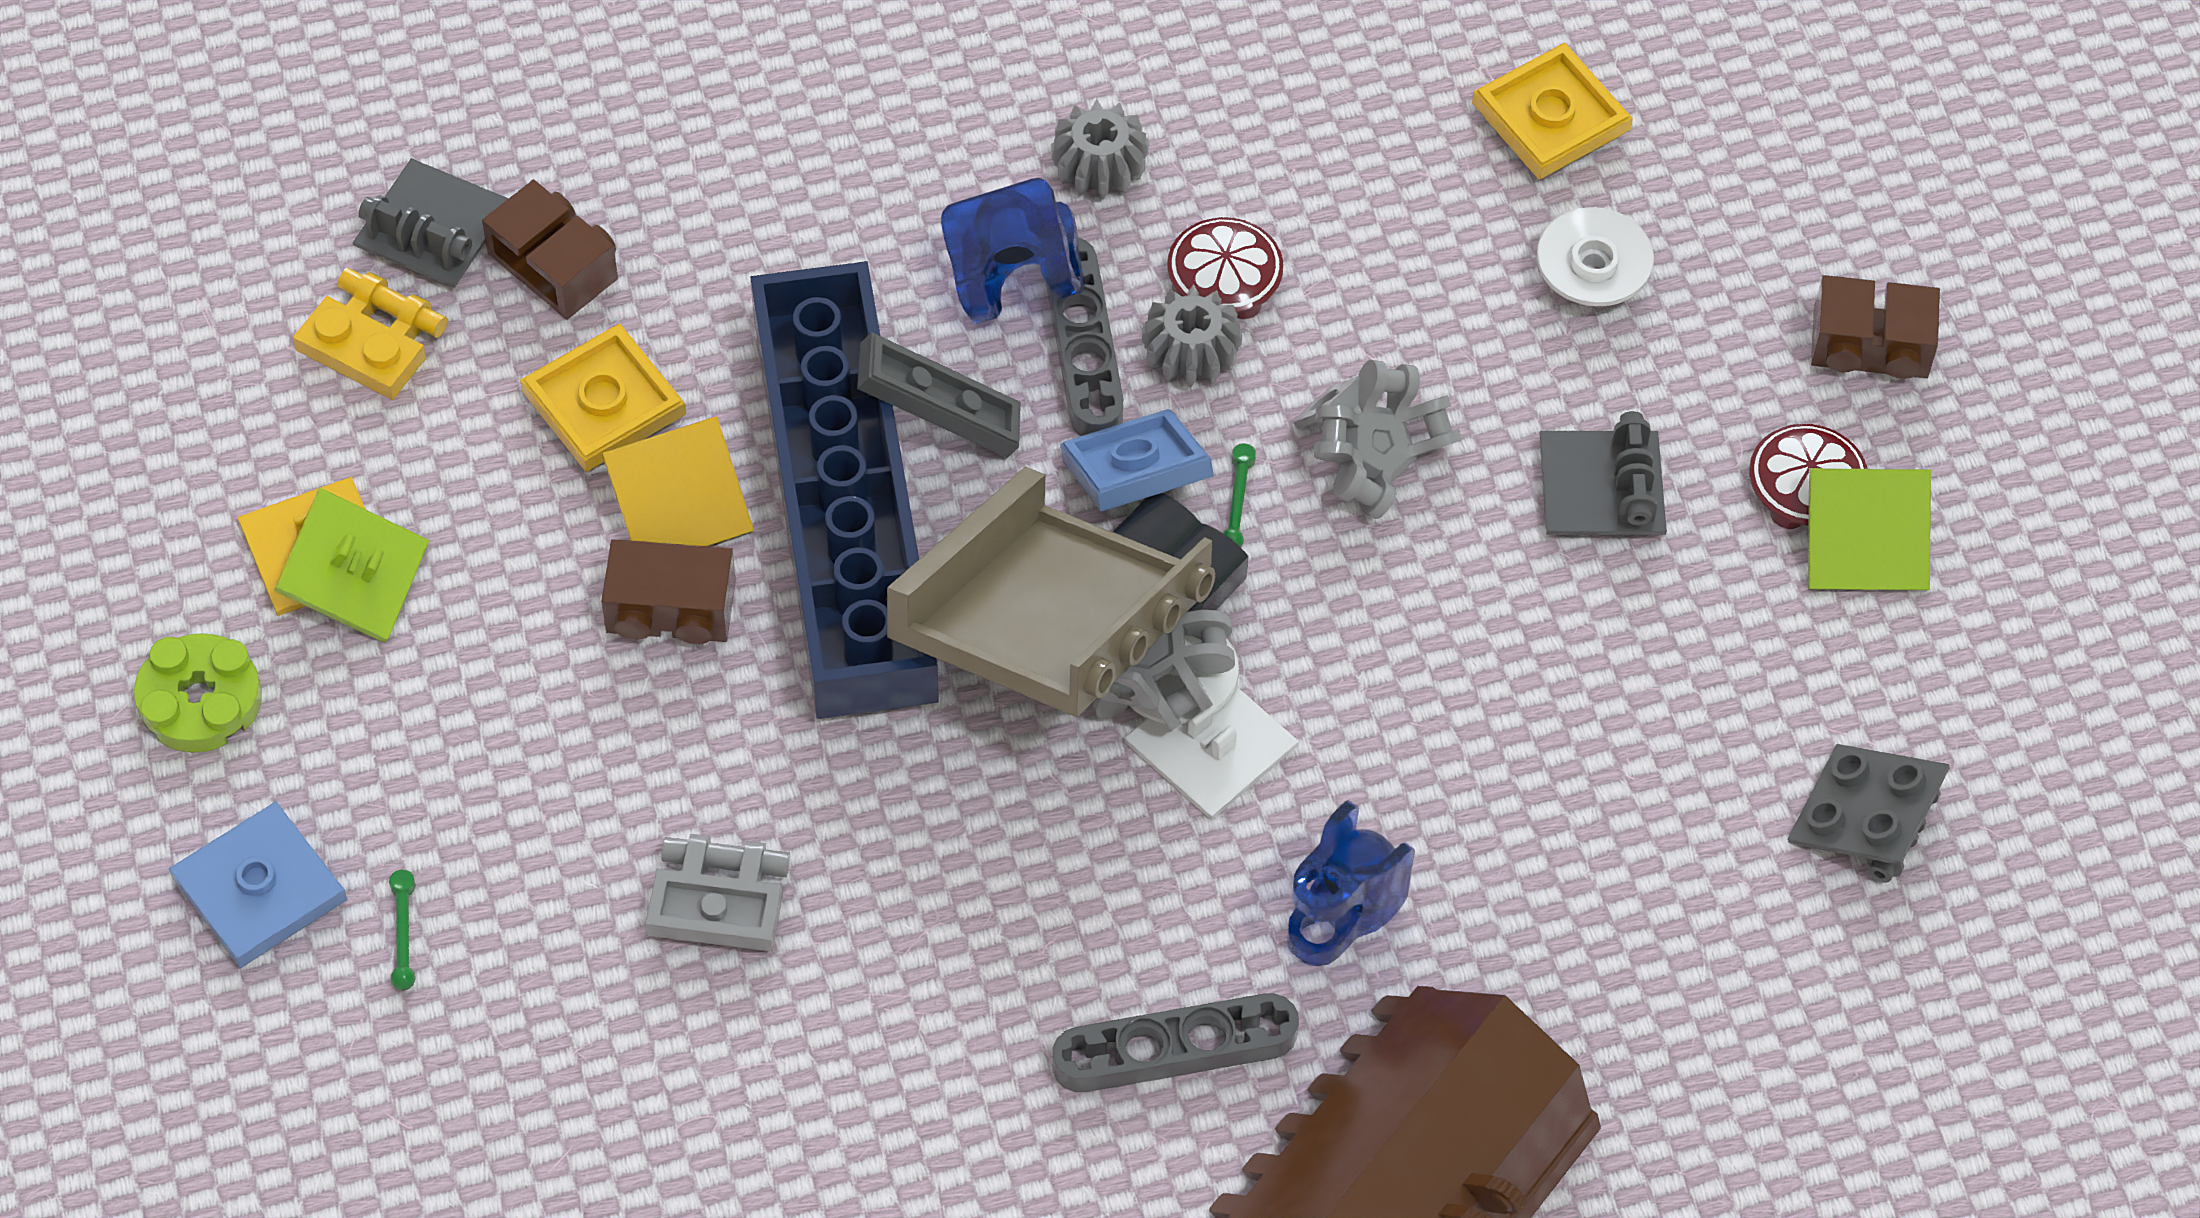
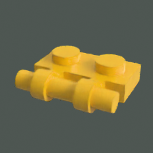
[293,268,448,400]

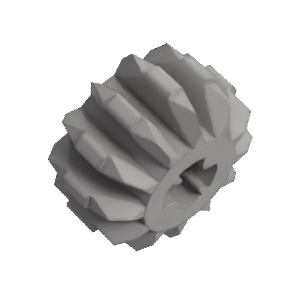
[1051,99,1149,199]
[1142,284,1242,389]

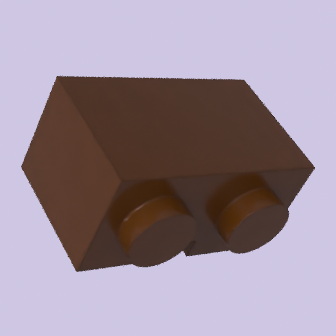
[482,179,618,320]
[1811,275,1940,379]
[601,539,736,644]

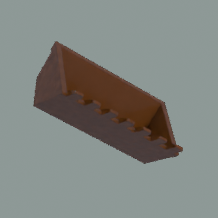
[1209,986,1601,1218]

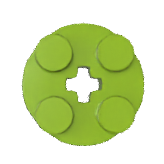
[134,633,262,753]

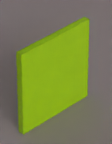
[1808,468,1931,590]
[274,488,430,643]

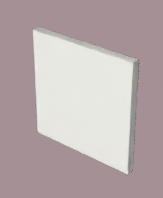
[1124,686,1299,821]

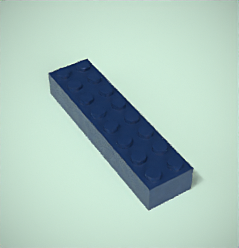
[750,261,939,719]

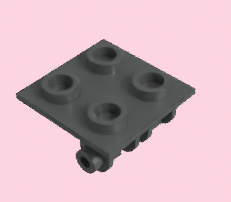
[353,158,509,288]
[1539,411,1667,535]
[1787,744,1950,883]

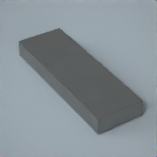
[857,332,1021,458]

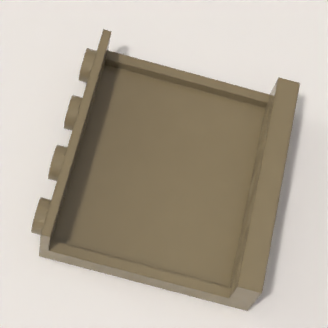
[887,466,1215,717]

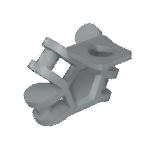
[1293,360,1462,519]
[1091,610,1235,731]

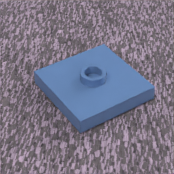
[1060,409,1214,512]
[169,801,347,968]

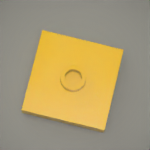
[1472,42,1633,180]
[520,323,686,472]

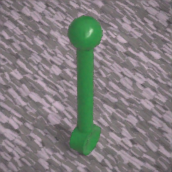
[1223,443,1256,547]
[389,869,416,991]

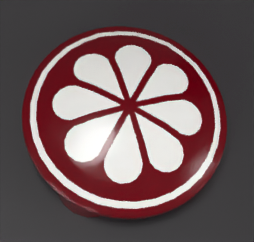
[1167,217,1283,319]
[1749,424,1868,529]

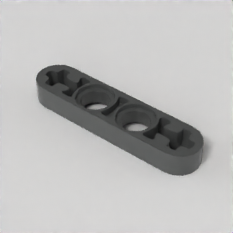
[1045,236,1124,436]
[1052,993,1299,1092]

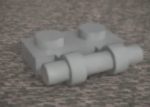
[645,834,790,952]

